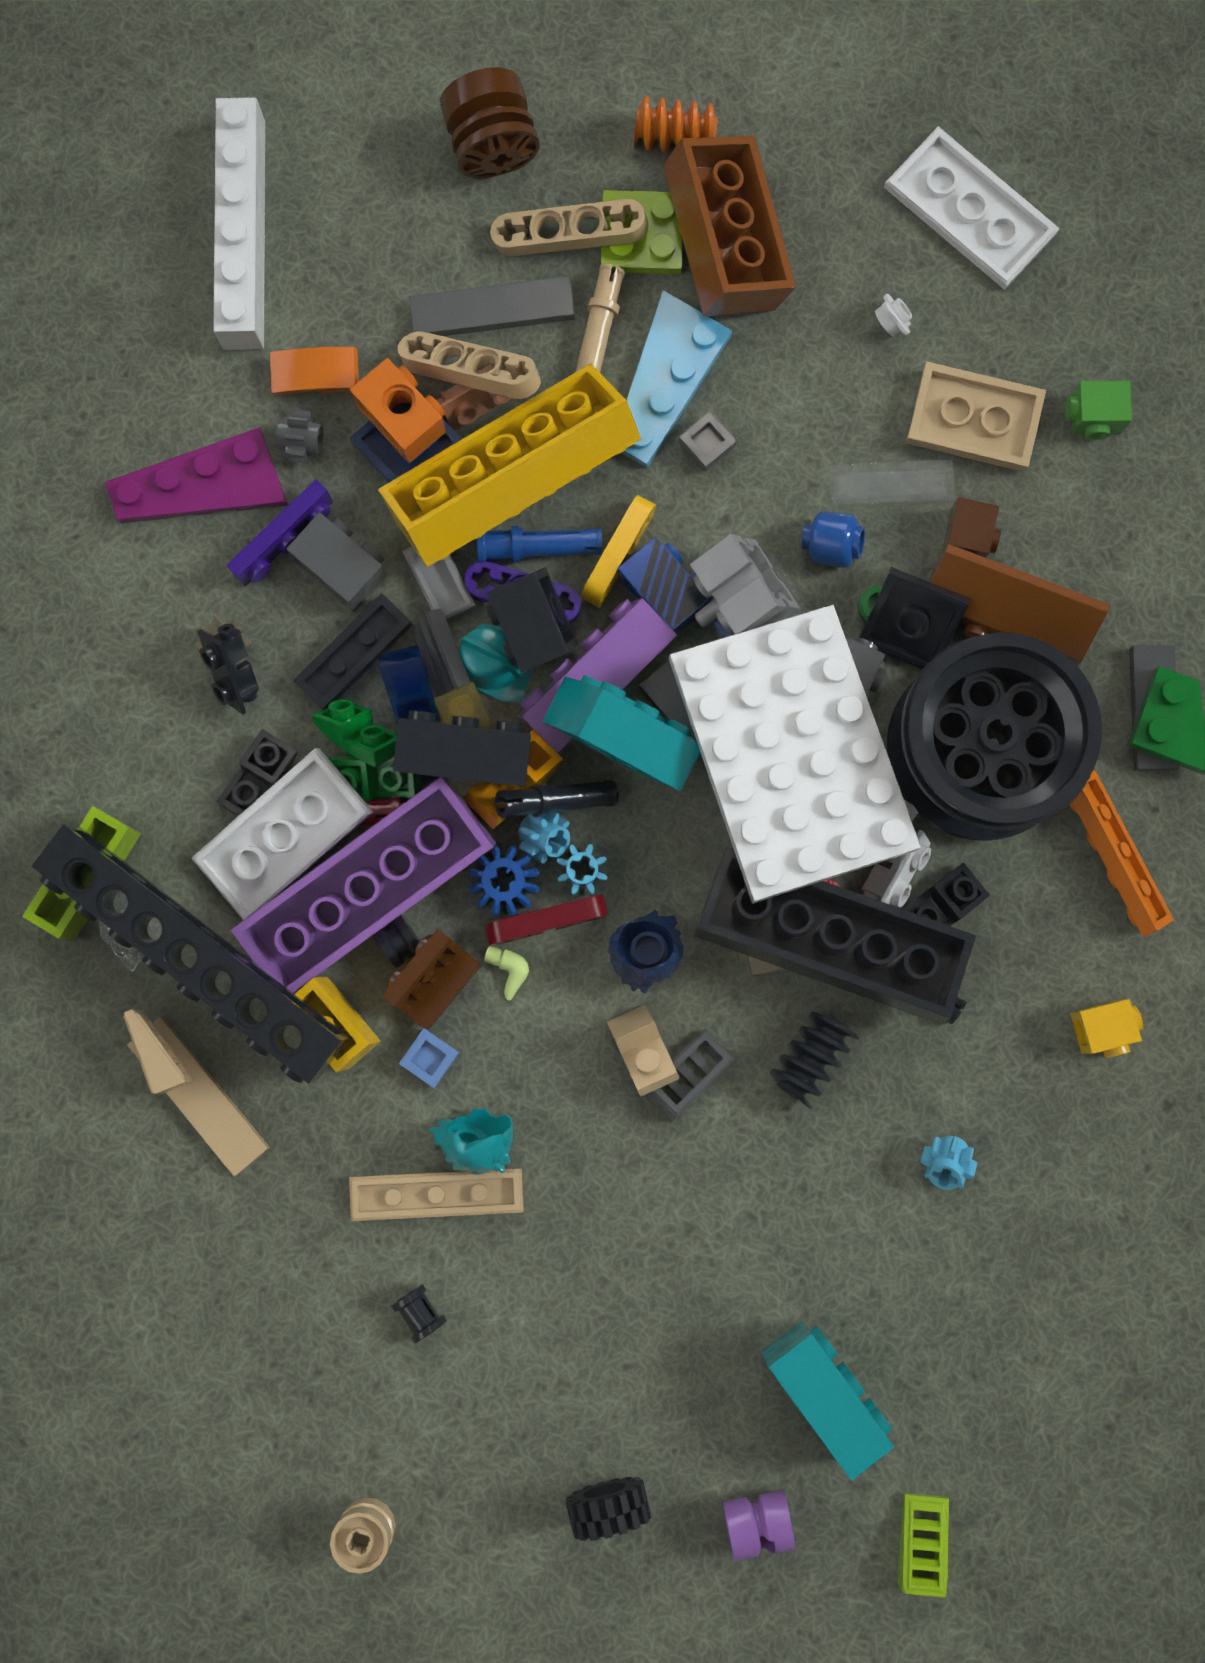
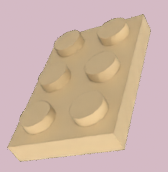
[905,361,1046,472]

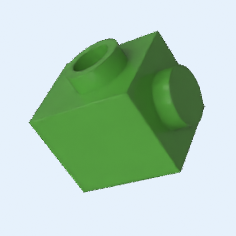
[1065,381,1132,440]

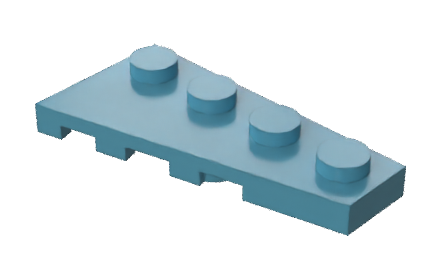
[622,290,732,468]

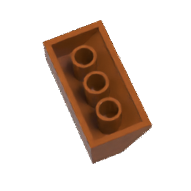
[928,544,1111,665]

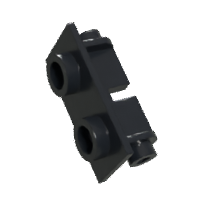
[197,624,259,715]

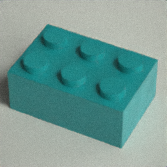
[542,675,700,791]
[761,1321,895,1481]

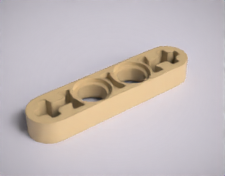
[490,199,649,256]
[398,331,541,399]

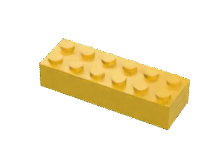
[378,363,641,567]

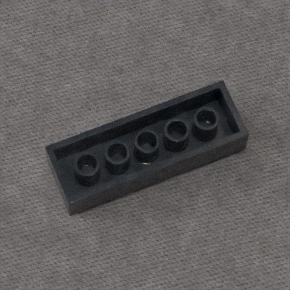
[694,847,976,1024]

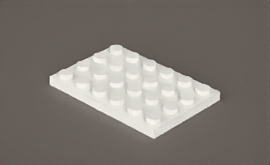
[669,605,921,903]

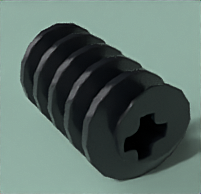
[769,1011,859,1109]

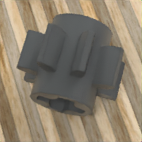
[276,409,324,464]

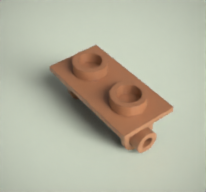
[436,364,515,431]

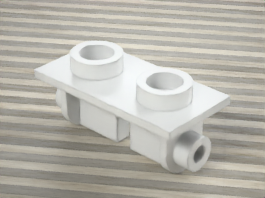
[862,830,931,908]

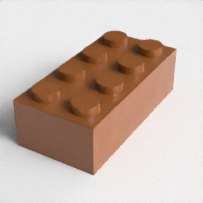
[663,136,796,316]

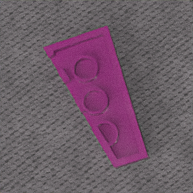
[105,427,288,523]

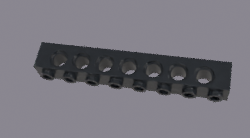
[31,824,350,1084]

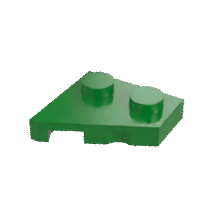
[1127,666,1205,775]

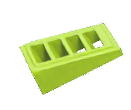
[897,1493,949,1598]

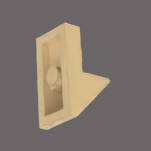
[607,1005,680,1097]

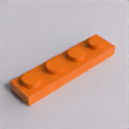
[1069,770,1174,937]

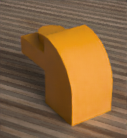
[464,730,563,829]

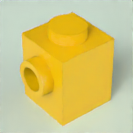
[1070,999,1143,1058]

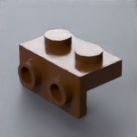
[382,928,481,1030]

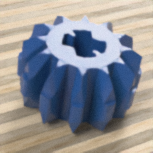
[469,846,540,917]

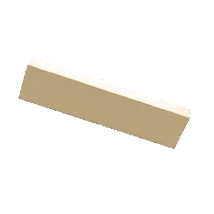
[127,1017,270,1177]
[349,1168,524,1221]

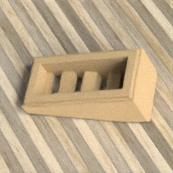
[123,1009,193,1094]

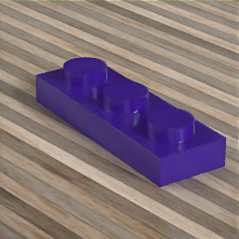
[226,479,333,587]

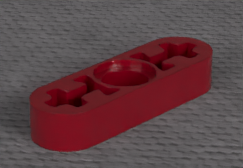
[484,895,609,946]

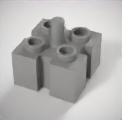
[690,534,800,634]

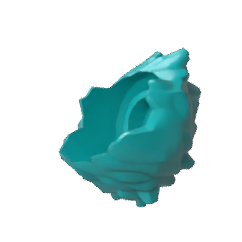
[429,1108,514,1175]

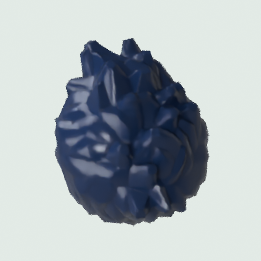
[608,910,684,994]

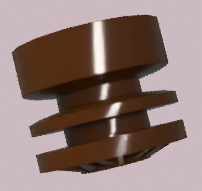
[439,67,540,179]

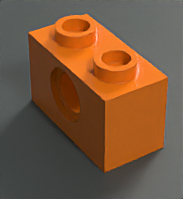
[349,357,446,463]

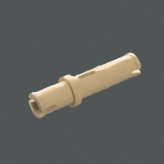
[575,264,625,372]

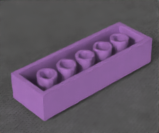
[230,777,496,992]

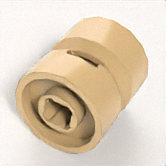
[330,1497,396,1574]

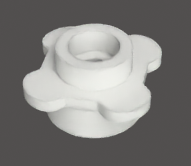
[875,294,912,337]

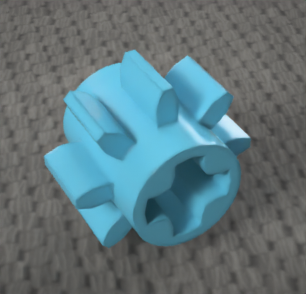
[519,811,570,863]
[557,844,607,895]
[920,1136,978,1190]

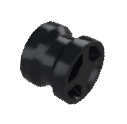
[373,915,420,968]

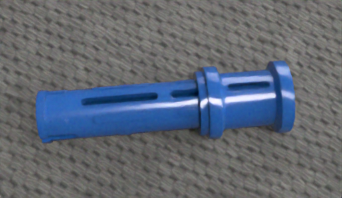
[477,526,602,563]

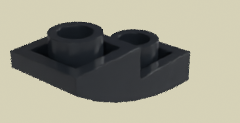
[217,729,298,817]
[903,862,990,926]

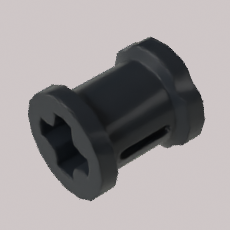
[391,1284,447,1344]

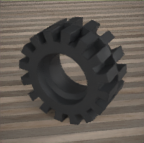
[565,1477,652,1541]

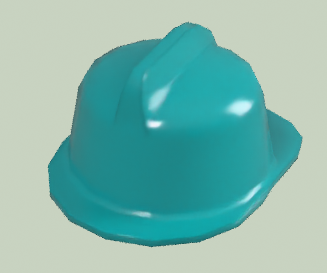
[459,624,532,704]

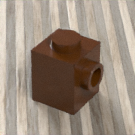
[941,497,1001,558]

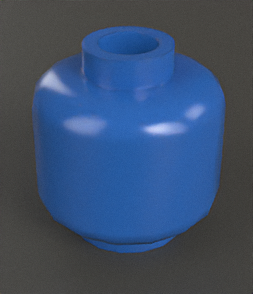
[802,511,865,568]

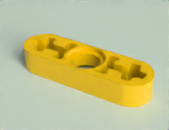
[581,495,656,608]

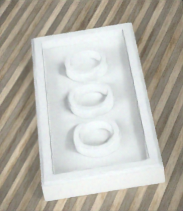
[884,127,1060,290]
[191,748,374,921]

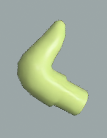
[484,946,529,1001]

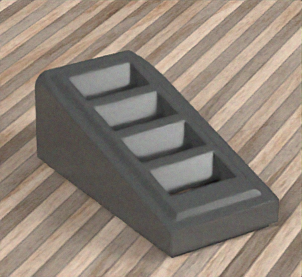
[645,1029,734,1122]

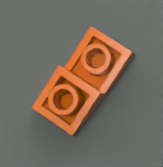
[270,347,359,396]

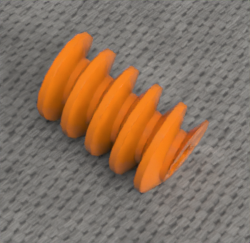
[633,95,718,153]

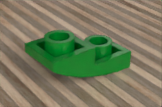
[312,699,397,768]
[329,755,422,801]

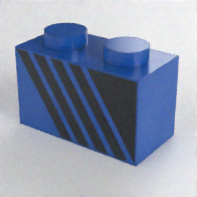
[618,537,711,634]

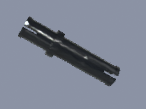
[495,780,619,818]

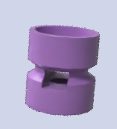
[722,1490,796,1561]

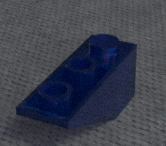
[378,644,442,783]

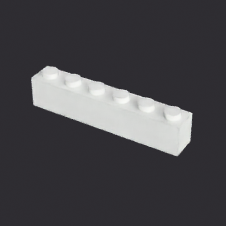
[214,98,265,350]

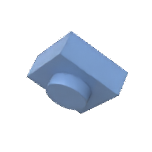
[399,1028,460,1088]

